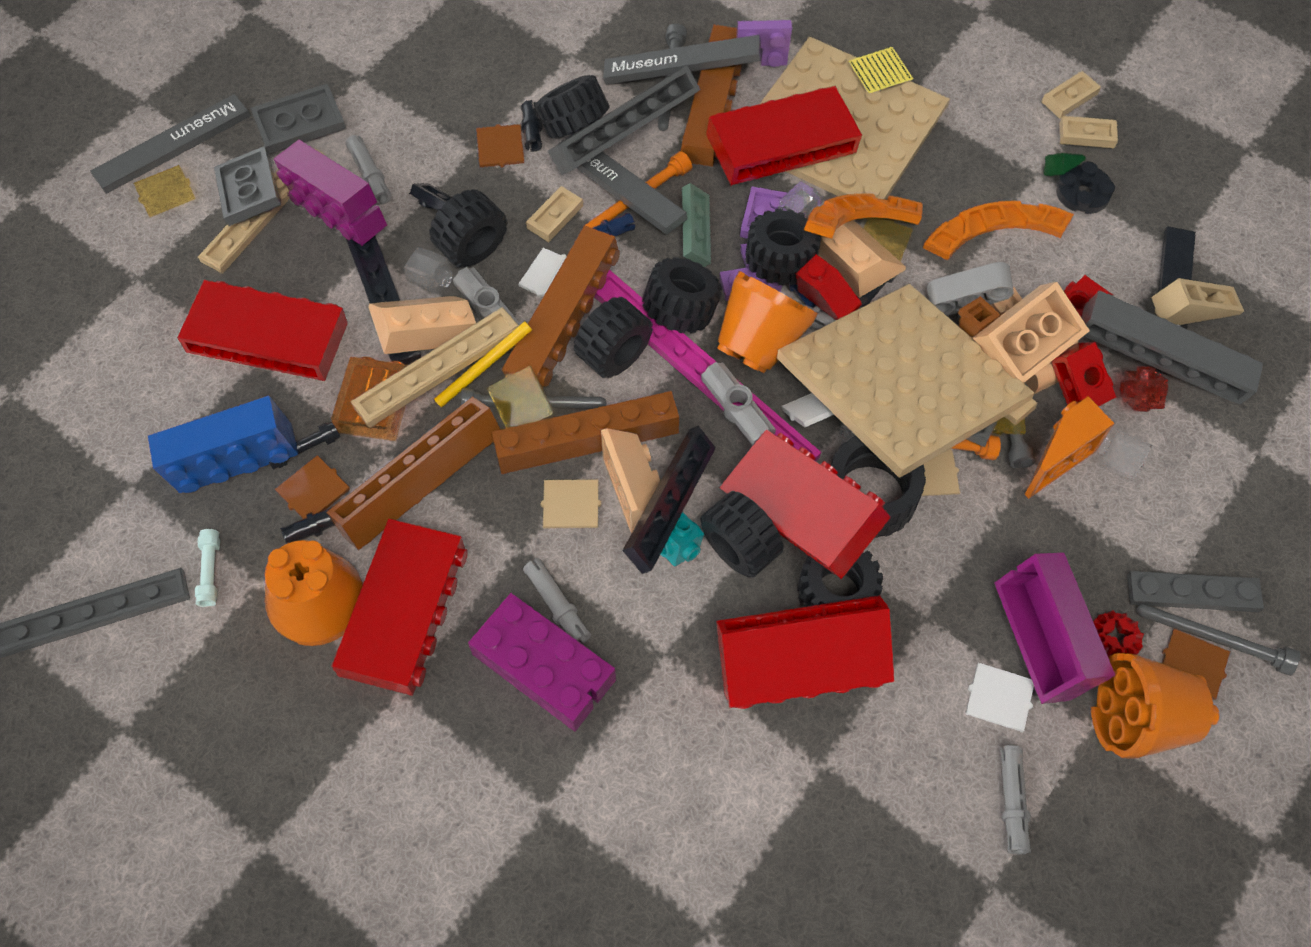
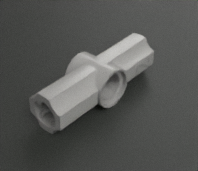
[453,266,520,325]
[701,362,776,446]

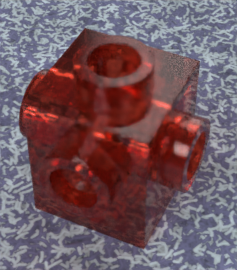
[1119,366,1168,412]

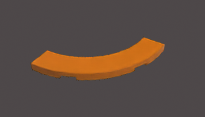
[804,193,923,239]
[923,201,1074,260]

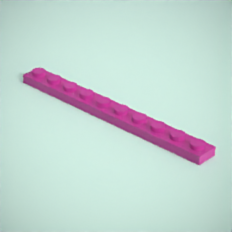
[594,270,822,462]

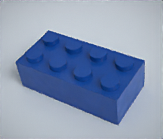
[148,396,298,493]

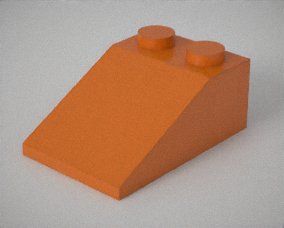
[1025,396,1114,499]

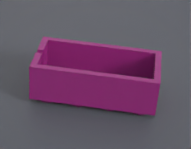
[273,139,387,245]
[994,553,1116,704]
[468,593,616,732]

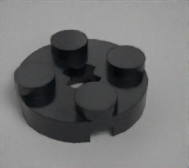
[1056,161,1115,214]

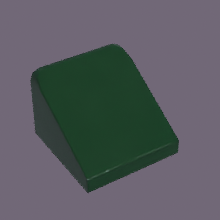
[1044,153,1086,176]

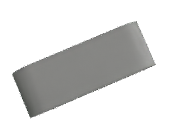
[927,262,1014,316]

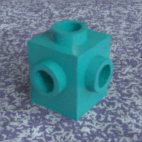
[660,512,704,567]

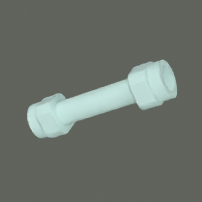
[195,529,220,607]

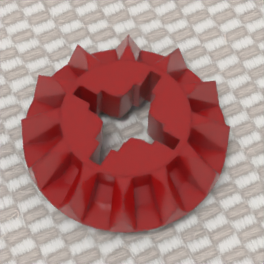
[1093,610,1144,657]

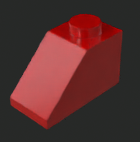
[796,254,861,320]

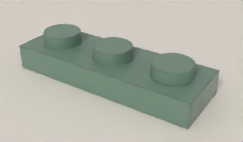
[682,183,711,267]

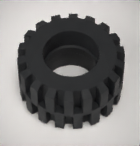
[534,75,610,138]
[429,189,508,268]
[745,209,822,285]
[642,257,722,333]
[574,297,653,379]
[700,491,784,578]
[797,550,883,607]

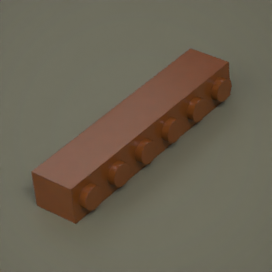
[681,24,743,167]
[502,225,620,395]
[492,391,679,474]
[326,396,501,551]

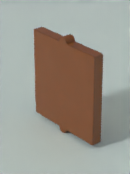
[476,124,525,168]
[275,455,350,519]
[1162,628,1230,700]

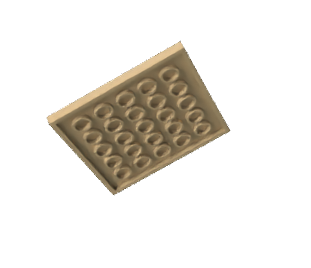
[760,37,950,199]
[776,284,1035,478]

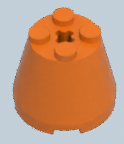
[717,271,818,373]
[265,540,363,646]
[1091,653,1219,759]

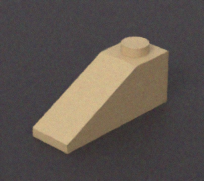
[1151,278,1244,325]

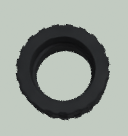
[831,436,926,538]

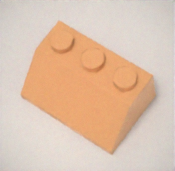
[818,220,906,298]
[973,282,1090,383]
[369,296,476,354]
[601,428,660,534]

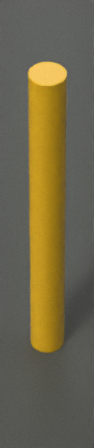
[434,321,532,408]

